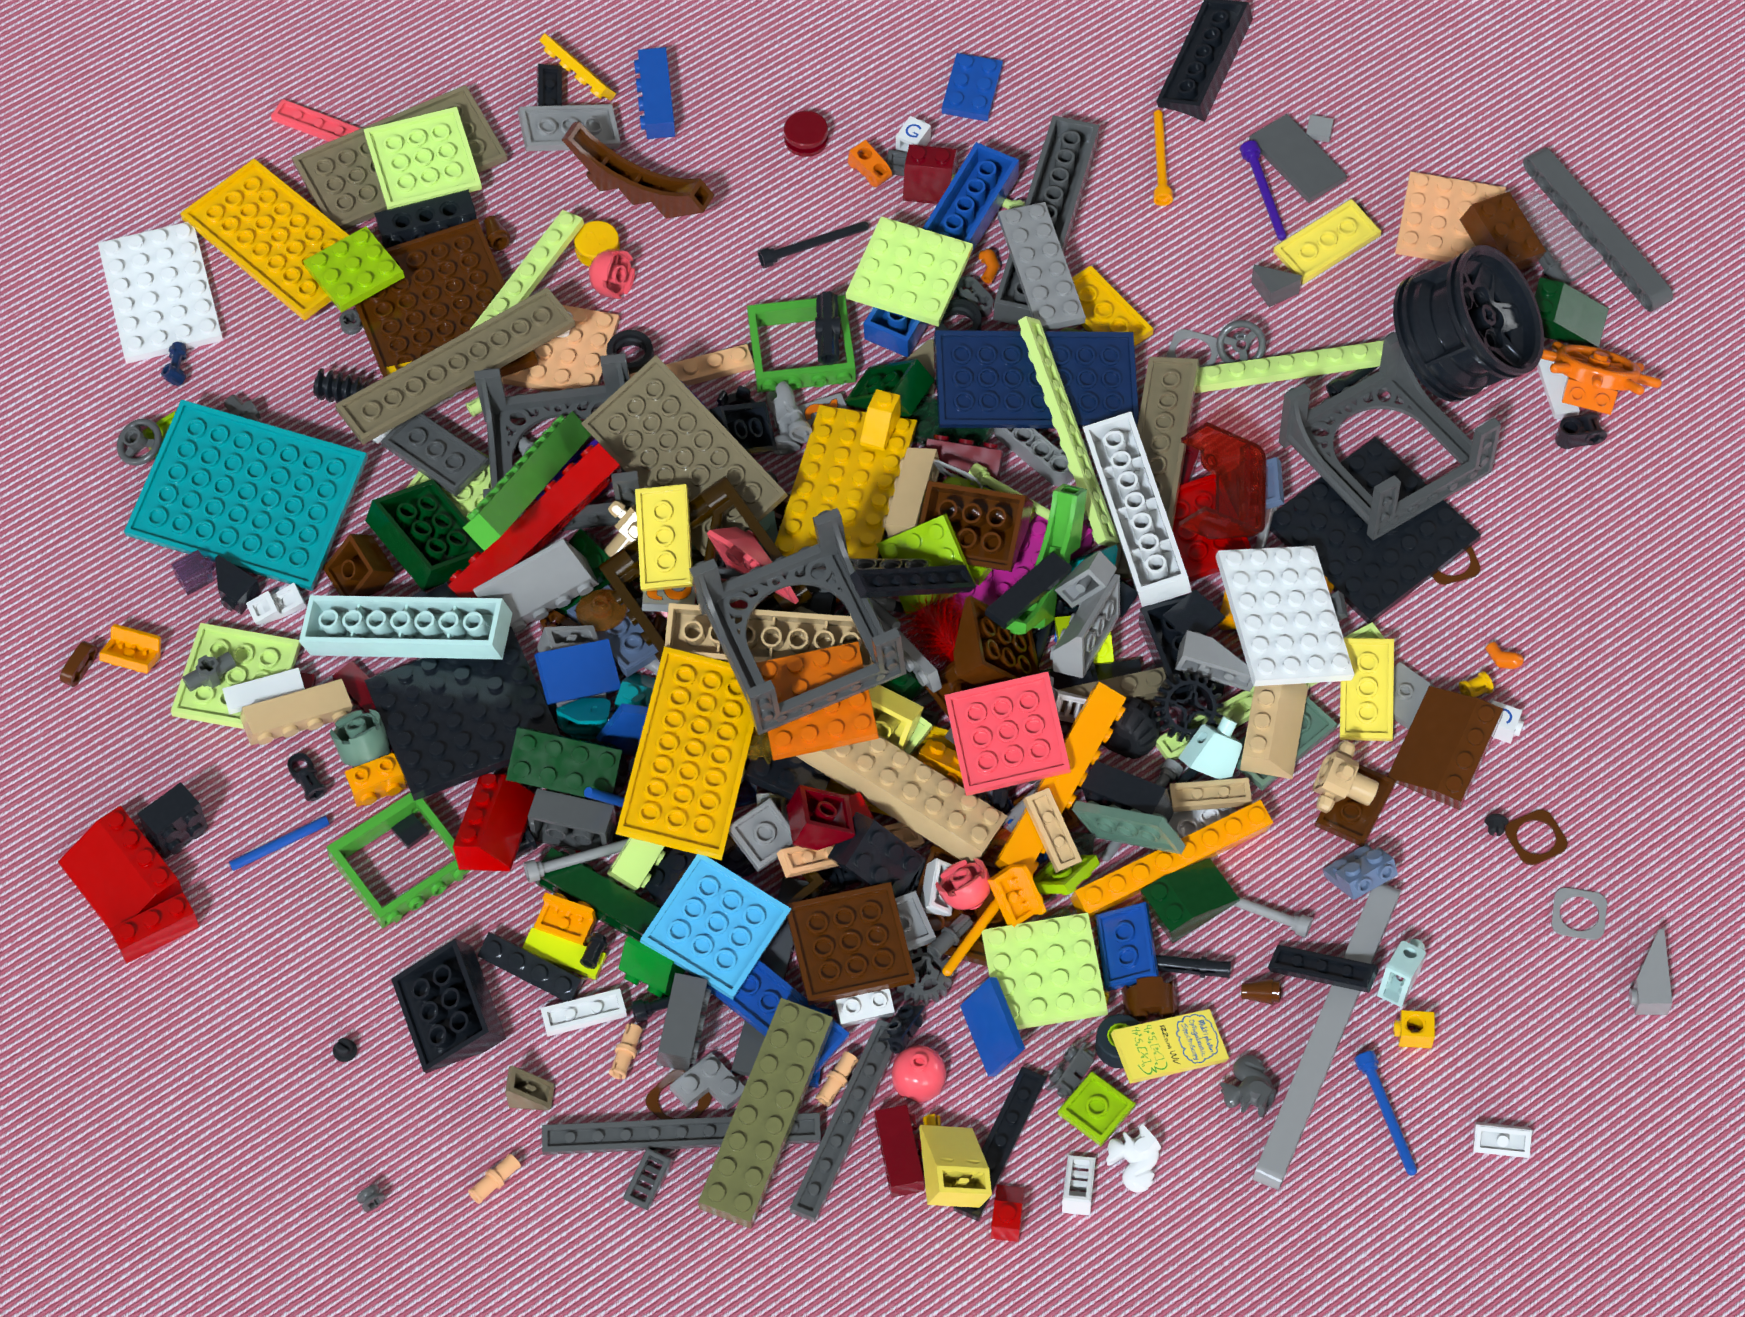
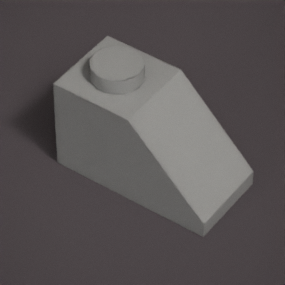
[1055,550,1117,608]

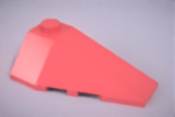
[707,527,799,604]

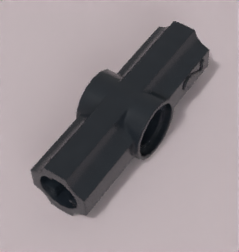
[815,291,840,365]

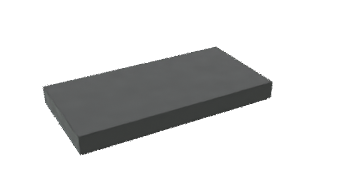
[1249,114,1347,203]
[381,413,489,497]

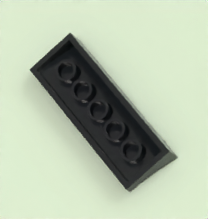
[1156,0,1253,122]

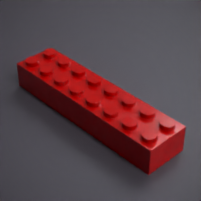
[448,443,622,598]

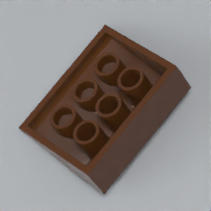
[919,481,1034,572]
[953,595,1040,687]
[1387,686,1504,810]

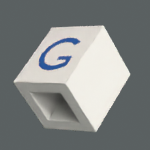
[896,116,931,152]
[1491,700,1524,744]

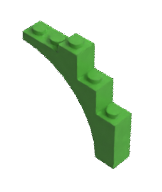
[1001,484,1087,635]

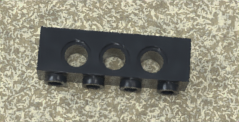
[374,189,477,249]

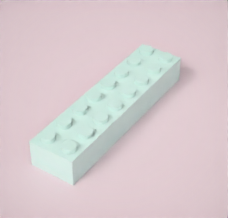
[299,595,512,659]

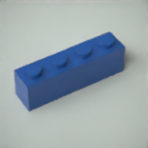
[634,47,675,139]

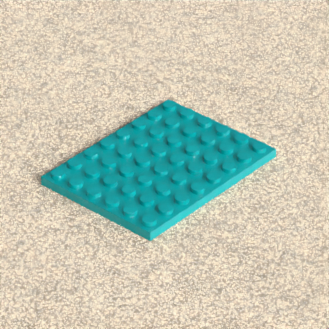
[124,399,368,591]

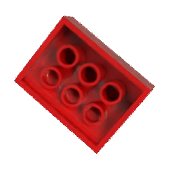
[58,805,183,929]

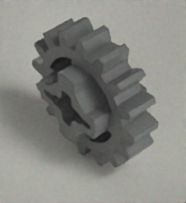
[897,947,952,1006]

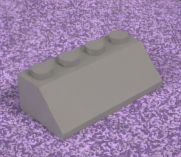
[1050,574,1120,678]

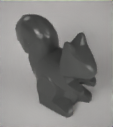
[1220,1055,1276,1118]

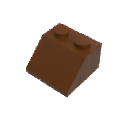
[323,533,396,596]

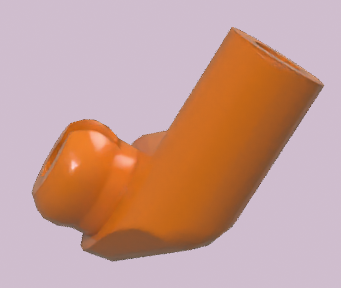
[978,249,1000,284]
[1485,642,1524,669]

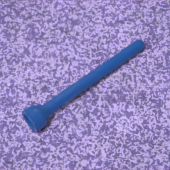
[1354,1051,1417,1176]

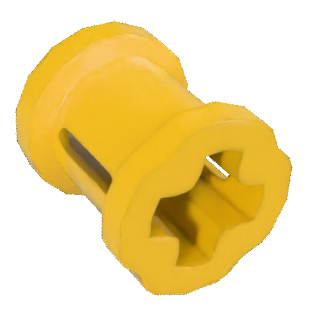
[1459,671,1494,697]

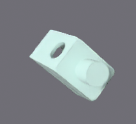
[1179,716,1243,780]
[1377,939,1426,1008]

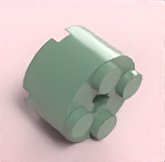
[330,709,391,768]

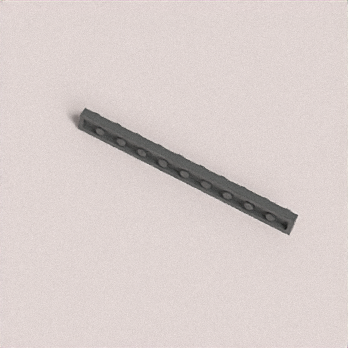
[542,1113,821,1155]

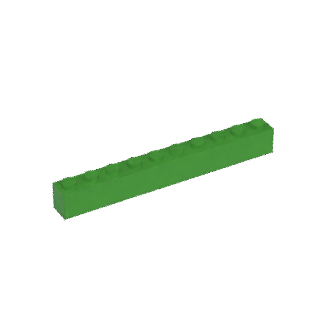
[463,411,591,551]

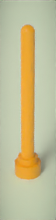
[1153,110,1173,206]
[942,898,1000,976]

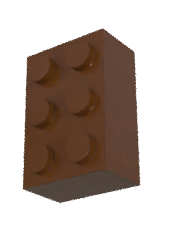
[1459,191,1547,271]

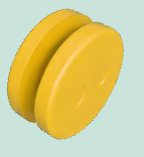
[574,221,620,267]

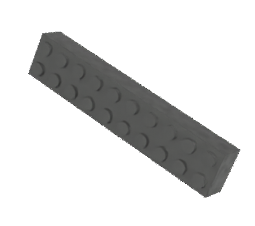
[993,115,1100,326]

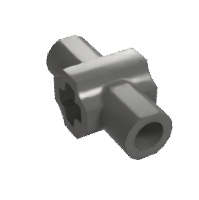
[224,395,262,423]
[182,652,236,692]

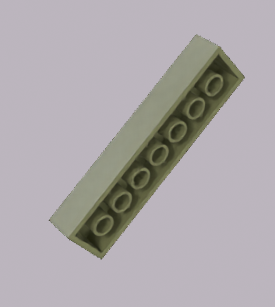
[698,998,833,1229]

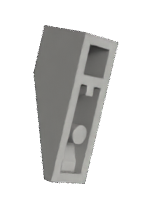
[1175,630,1253,692]
[1629,929,1673,1015]

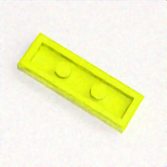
[522,928,607,980]

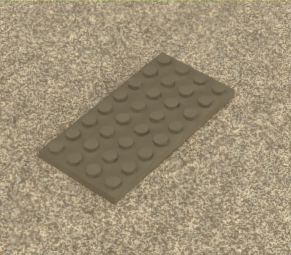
[292,85,508,230]
[581,355,788,562]

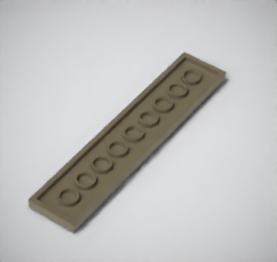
[335,287,575,445]
[1114,357,1200,579]

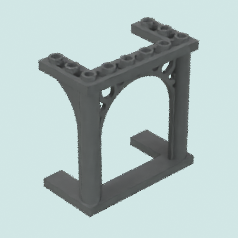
[1279,332,1501,540]
[474,353,640,531]
[689,508,907,735]

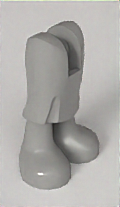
[766,381,812,455]

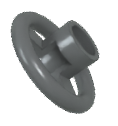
[1216,320,1266,364]
[117,419,162,466]

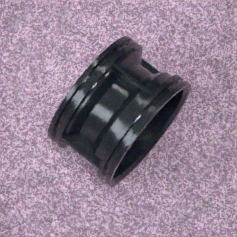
[1393,245,1544,402]

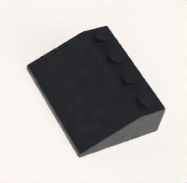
[391,939,507,1073]

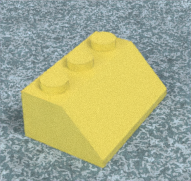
[869,685,924,751]

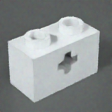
[833,989,895,1028]

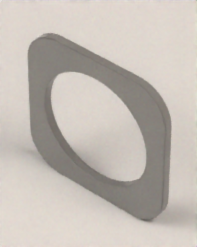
[1166,329,1218,367]
[933,459,984,489]
[1551,888,1607,940]

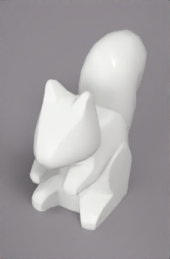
[1106,1124,1161,1192]

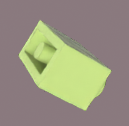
[607,837,666,891]

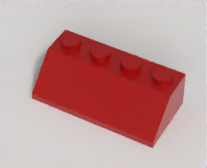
[453,774,535,871]

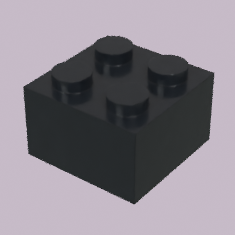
[137,782,208,859]

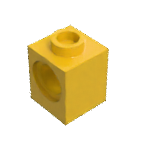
[1393,1010,1435,1048]

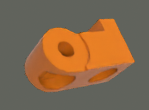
[848,139,892,188]

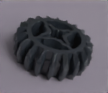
[1152,672,1224,743]

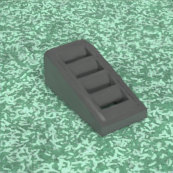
[622,1148,674,1211]

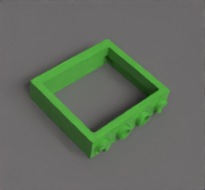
[747,295,856,393]
[326,793,471,929]

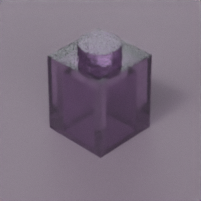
[171,550,215,595]

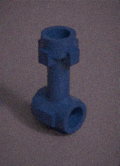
[161,342,187,386]

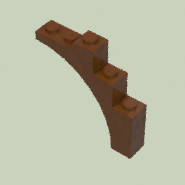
[562,121,715,219]

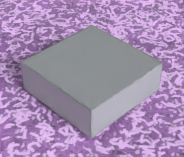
[1306,115,1334,142]

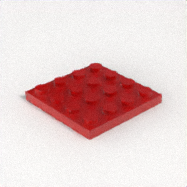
[1172,472,1252,582]

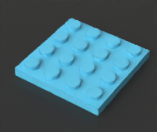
[640,854,791,1000]

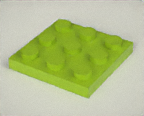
[303,226,405,313]
[876,514,976,615]

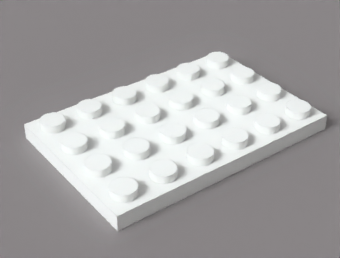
[98,222,223,364]
[1215,546,1355,686]

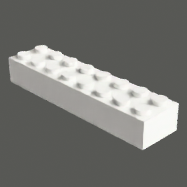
[1083,412,1192,607]

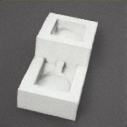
[246,583,307,625]

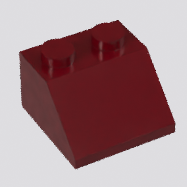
[903,144,959,204]
[787,785,855,851]

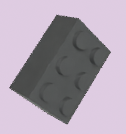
[528,789,617,858]
[656,973,711,1071]

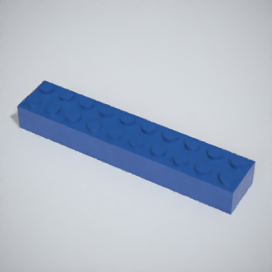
[864,142,1019,358]

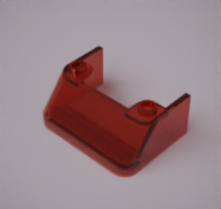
[1179,422,1266,540]

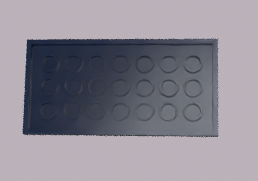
[934,330,1139,429]

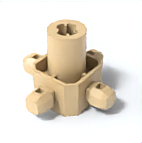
[604,500,638,557]
[1313,741,1379,813]

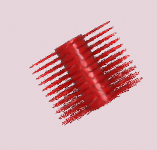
[899,593,965,673]

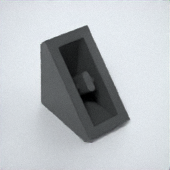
[1251,264,1302,307]

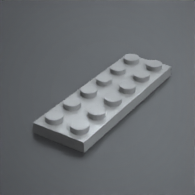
[998,202,1086,331]

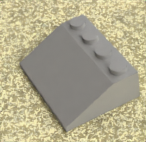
[473,539,599,633]

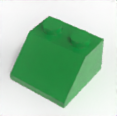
[619,936,685,998]

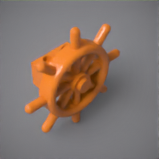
[1541,341,1662,415]

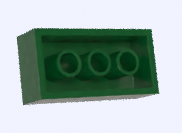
[506,726,623,797]

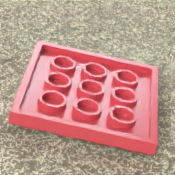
[944,672,1071,796]

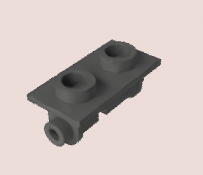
[1046,1042,1095,1099]

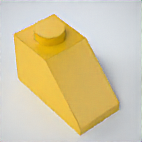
[860,389,901,451]

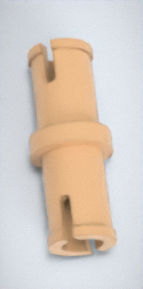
[609,1023,643,1079]
[815,1051,859,1107]
[468,1154,521,1204]

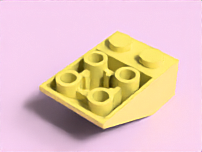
[919,1125,992,1208]

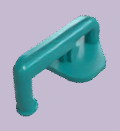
[556,694,647,739]

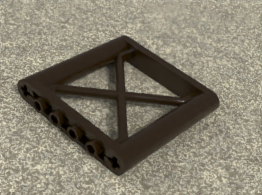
[599,476,812,662]

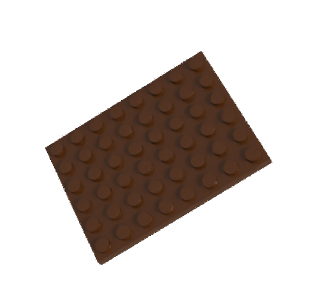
[354,219,538,391]

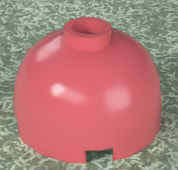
[589,249,635,299]
[935,858,991,910]
[891,1045,946,1102]

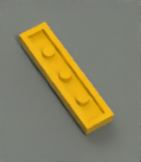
[539,33,617,101]

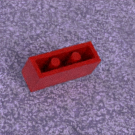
[109,892,200,964]

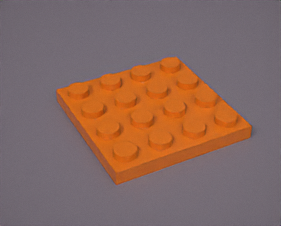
[756,642,879,761]

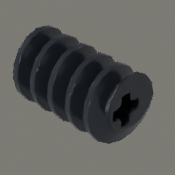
[313,368,369,403]

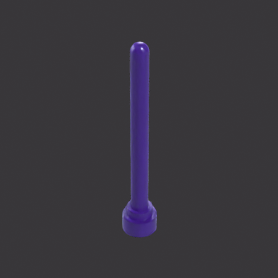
[1239,141,1287,241]

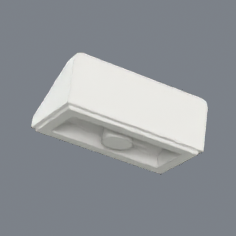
[920,858,953,916]
[1473,1122,1532,1158]

